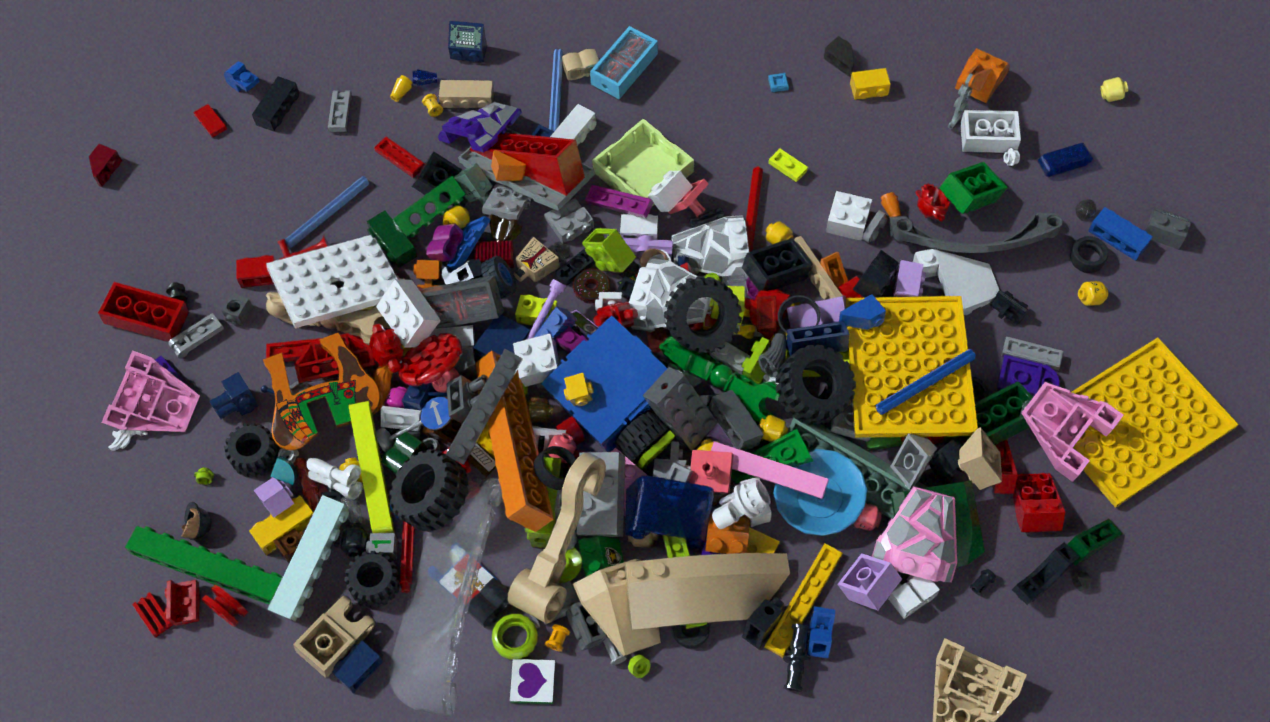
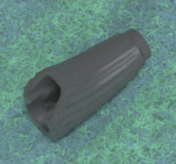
[758,333,786,377]

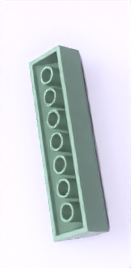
[787,418,928,519]

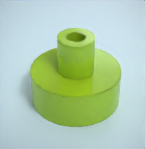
[628,655,651,678]

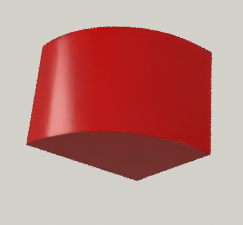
[556,416,585,446]

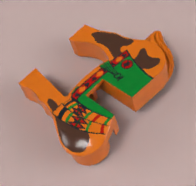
[263,333,393,450]

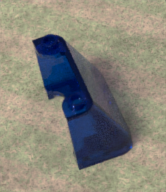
[625,476,714,549]

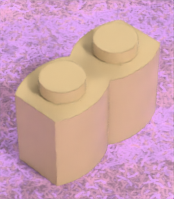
[562,49,599,80]

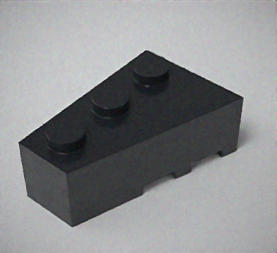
[853,250,899,298]

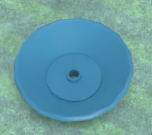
[773,449,867,536]

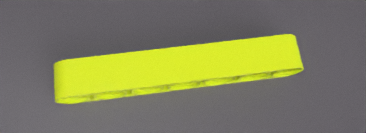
[349,401,395,533]

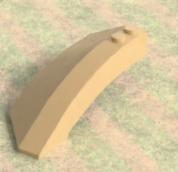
[625,553,790,630]

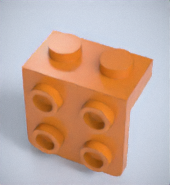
[705,513,750,554]

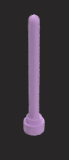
[526,279,566,340]

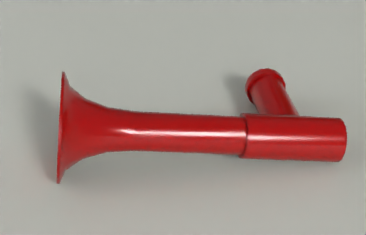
[278,235,329,260]

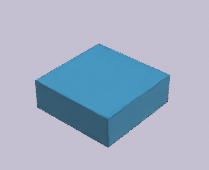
[768,73,789,92]

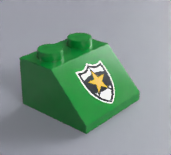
[578,536,624,577]

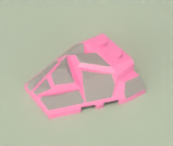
[872,486,957,582]

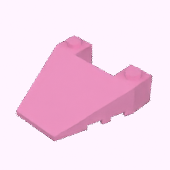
[1022,382,1123,482]

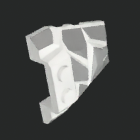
[672,215,749,281]
[629,258,711,332]

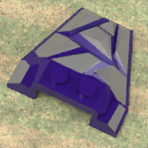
[438,102,522,153]

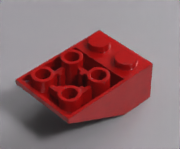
[1013,473,1065,532]

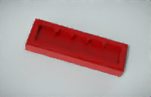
[374,137,425,178]

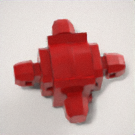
[593,302,638,328]
[369,324,404,373]

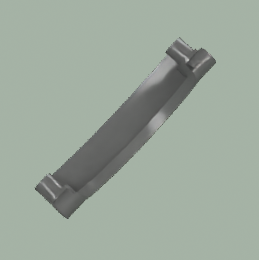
[888,212,1063,253]

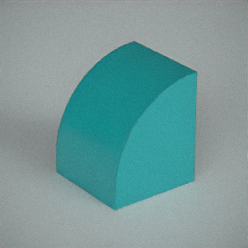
[270,456,297,485]

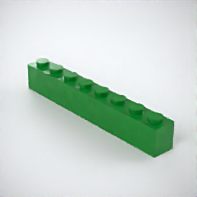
[125,526,283,605]

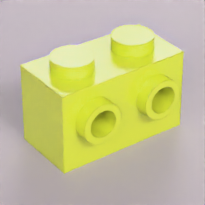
[515,295,558,326]

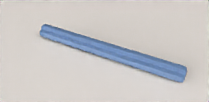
[549,49,563,132]
[285,176,369,249]

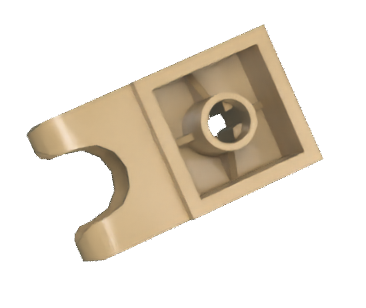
[293,596,376,679]

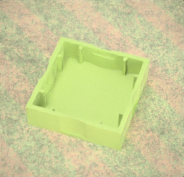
[592,119,694,206]

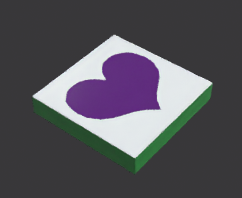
[510,659,555,704]

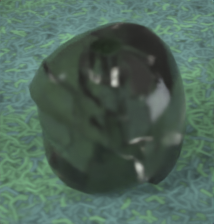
[1075,199,1097,220]

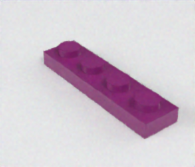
[585,185,654,218]

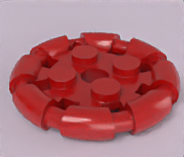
[398,333,462,386]

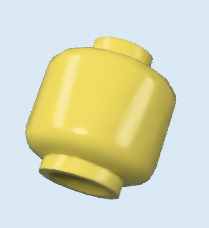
[1100,77,1128,102]

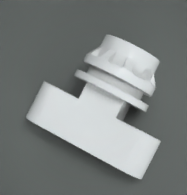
[712,480,770,530]

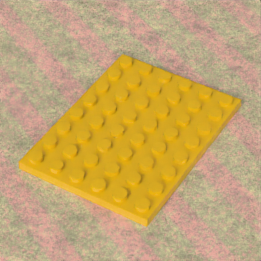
[845,296,978,438]
[1072,337,1239,508]

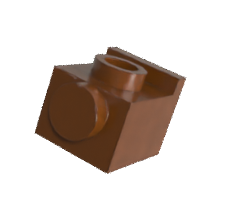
[273,528,304,563]

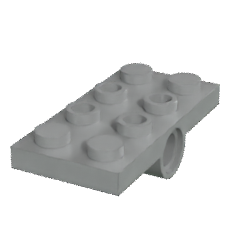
[482,182,531,220]

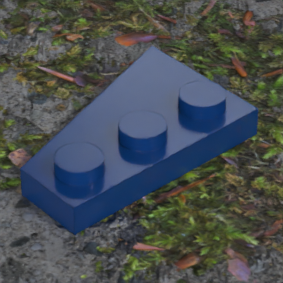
[446,216,490,271]

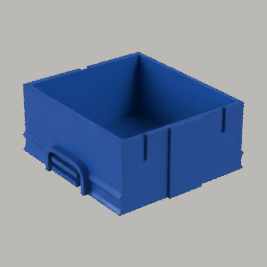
[541,315,667,452]

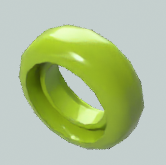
[492,614,538,660]

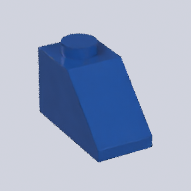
[839,294,886,330]

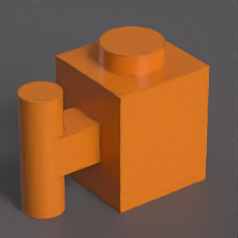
[414,260,442,289]

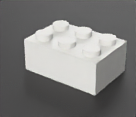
[961,110,1021,153]
[376,279,441,348]

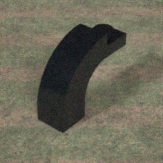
[1012,542,1080,605]

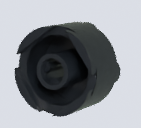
[928,438,963,484]

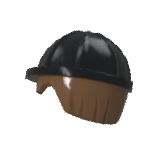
[181,502,212,540]

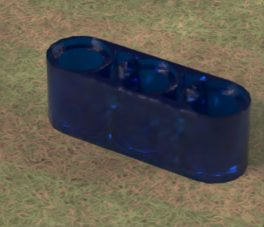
[1038,143,1093,177]

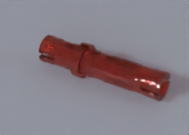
[293,458,320,511]

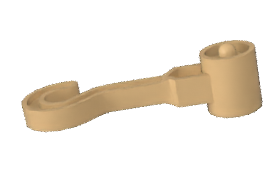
[508,452,606,624]

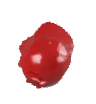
[915,183,950,222]

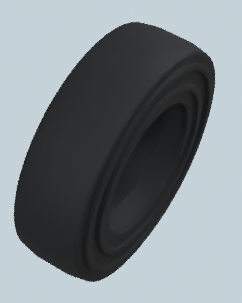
[672,623,710,648]

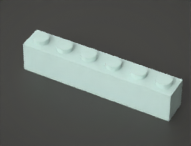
[268,495,349,621]

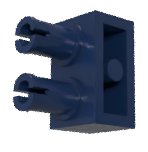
[209,372,259,420]

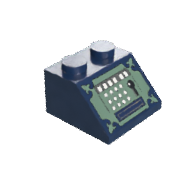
[448,21,487,62]

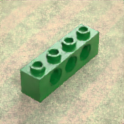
[393,176,465,237]

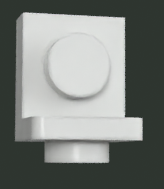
[595,292,623,311]

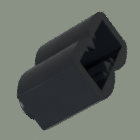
[465,578,511,628]

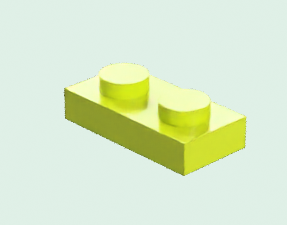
[768,149,808,182]

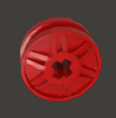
[202,585,248,627]

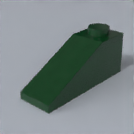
[1067,518,1122,566]

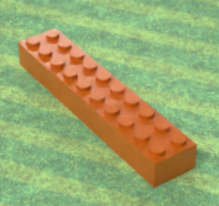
[475,351,554,532]

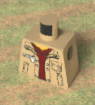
[514,237,560,282]

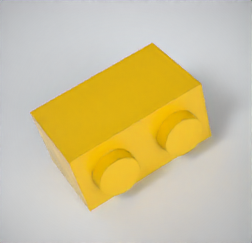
[850,68,891,100]

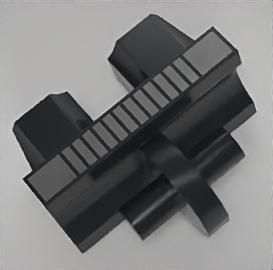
[990,290,1028,325]

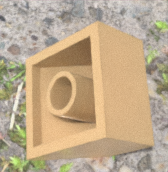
[958,428,1002,490]

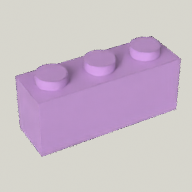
[787,296,846,329]

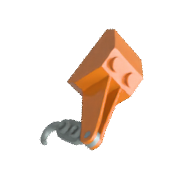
[948,48,1010,129]

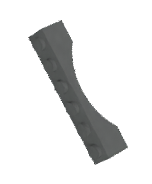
[446,349,523,465]

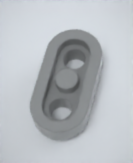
[862,210,888,243]

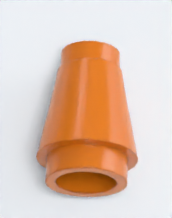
[881,192,901,217]

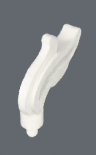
[108,430,148,451]

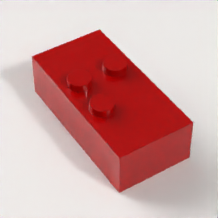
[98,282,189,342]

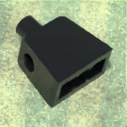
[742,598,784,650]

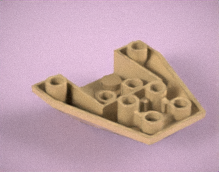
[573,559,661,656]

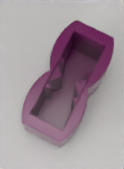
[426,224,463,262]

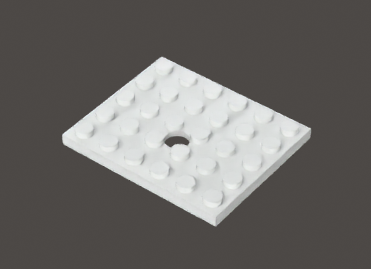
[266,235,398,328]

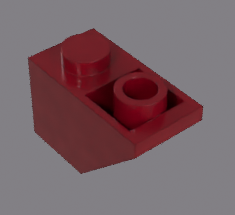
[89,144,122,187]

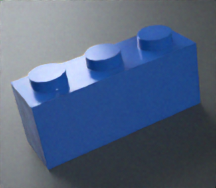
[1089,207,1153,261]

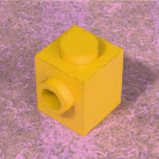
[564,373,594,406]

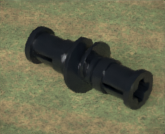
[783,624,811,692]

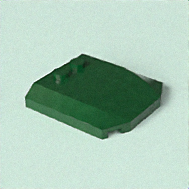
[890,480,985,567]

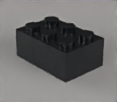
[742,238,813,291]

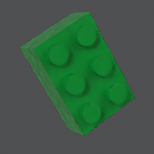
[939,162,1007,214]

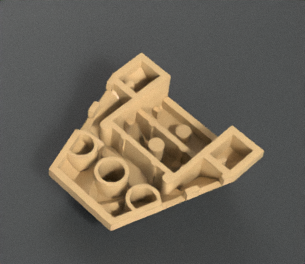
[932,638,1027,722]

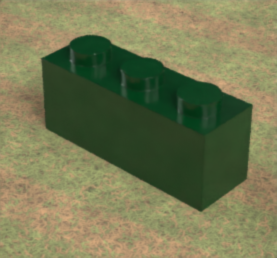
[367,210,417,268]

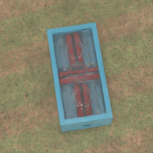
[590,26,658,99]

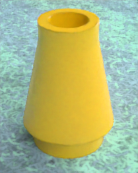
[390,75,413,102]

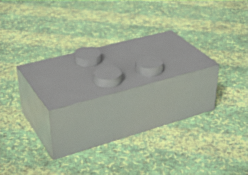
[577,452,625,537]

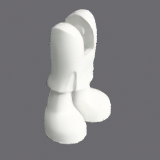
[307,458,363,500]

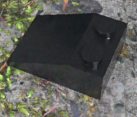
[411,151,468,207]

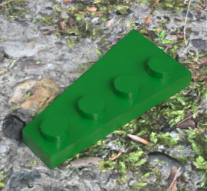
[731,429,813,484]

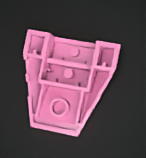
[101,350,200,432]

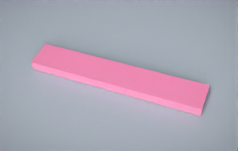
[711,441,829,499]

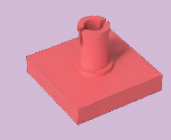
[668,179,708,217]
[688,450,733,494]

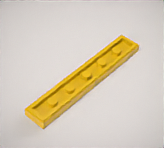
[765,543,843,658]

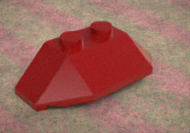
[294,333,375,384]

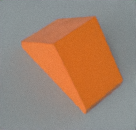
[491,150,526,181]
[820,252,848,289]

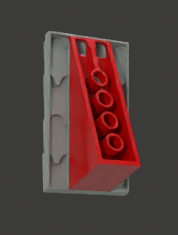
[458,127,595,211]

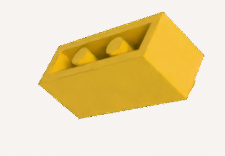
[249,495,313,556]

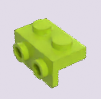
[741,337,769,384]

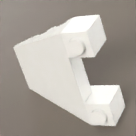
[913,249,999,316]

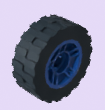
[481,256,517,299]

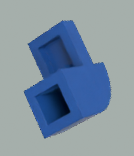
[224,61,260,92]
[807,606,835,658]

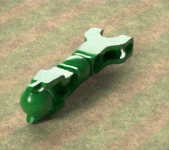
[659,336,780,423]

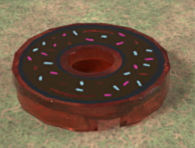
[573,269,610,303]

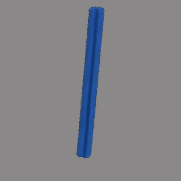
[876,349,976,415]

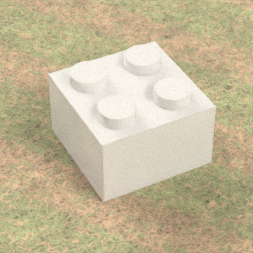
[826,191,872,241]
[513,334,560,387]

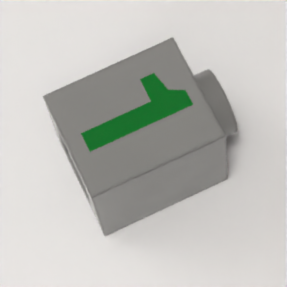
[366,533,398,560]

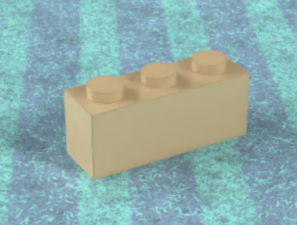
[439,80,494,108]

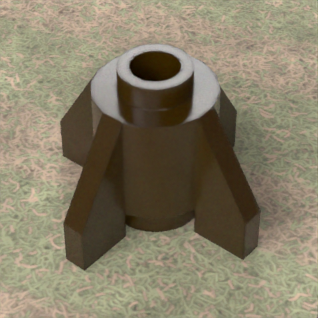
[489,214,522,242]

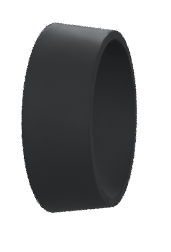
[778,295,820,333]
[534,446,576,490]

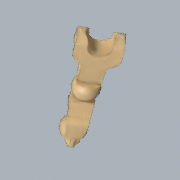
[266,292,391,345]

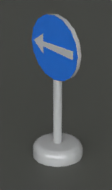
[376,397,452,452]

